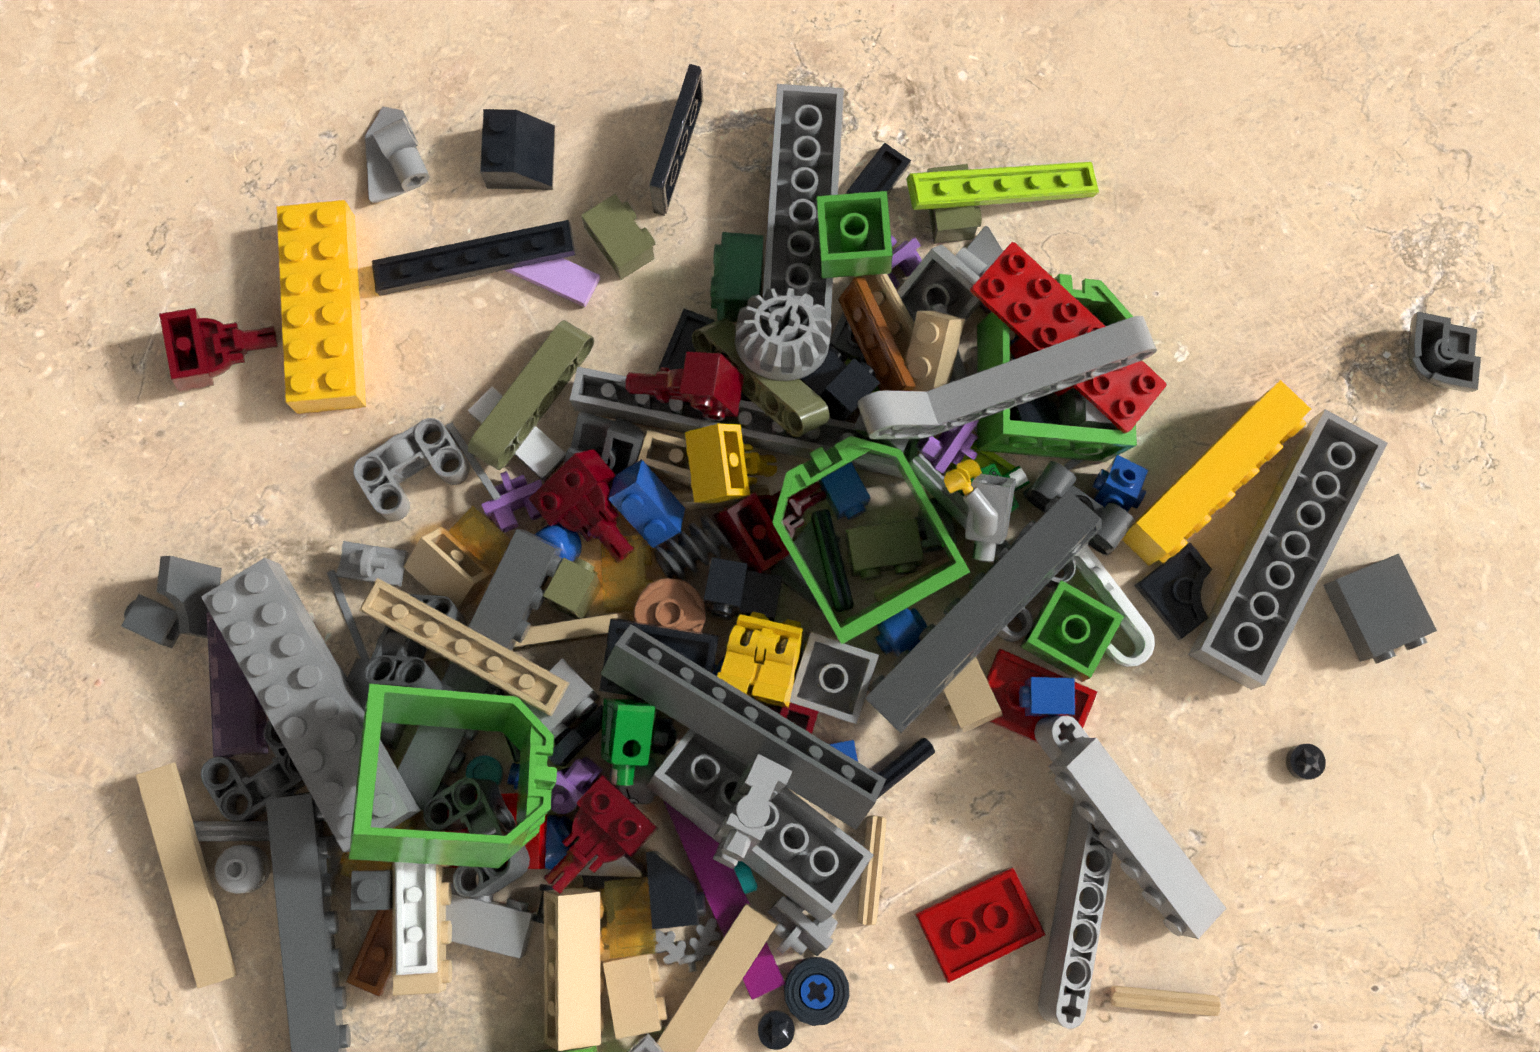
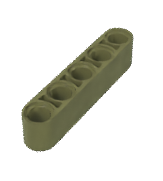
[692,318,830,437]
[468,320,594,470]

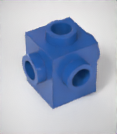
[1092,455,1148,512]

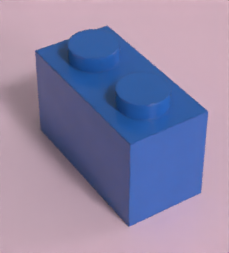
[608,459,685,548]

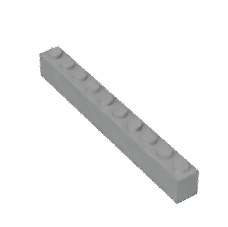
[570,367,919,478]

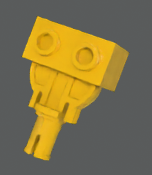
[685,423,777,503]

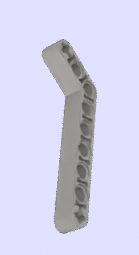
[857,316,1157,439]
[1034,716,1114,1029]

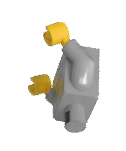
[944,459,1016,561]

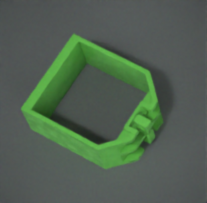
[977,274,1137,462]
[772,436,970,645]
[348,684,557,868]

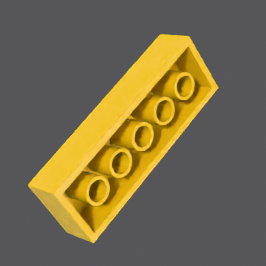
[276,200,366,414]
[1122,380,1311,566]

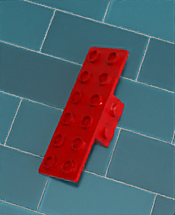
[970,242,1167,434]

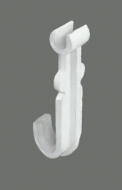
[1073,543,1155,667]

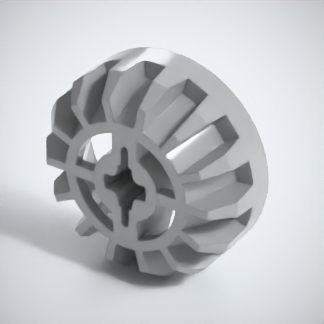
[735,288,831,381]

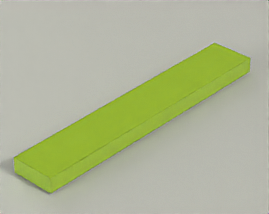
[906,162,1099,210]

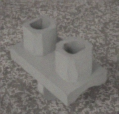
[336,541,408,587]
[768,896,838,956]

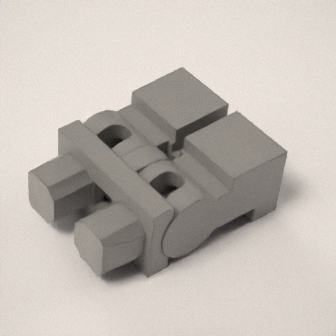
[713,754,792,868]

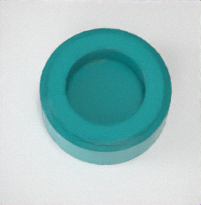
[466,755,504,790]
[734,860,758,895]

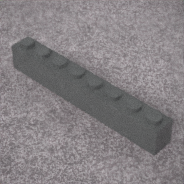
[865,490,1102,733]
[398,529,563,811]
[601,625,886,830]
[266,792,351,1052]

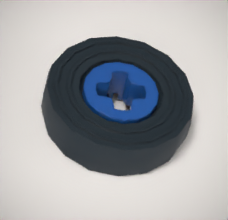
[784,957,850,1026]

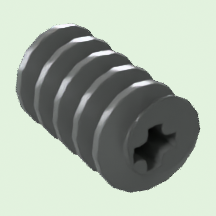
[653,515,733,581]

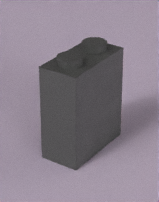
[1323,553,1437,664]

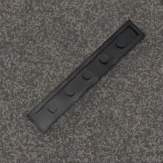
[372,220,576,296]

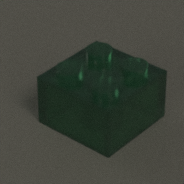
[710,232,764,322]

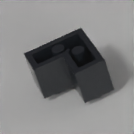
[800,347,880,421]
[704,557,782,622]

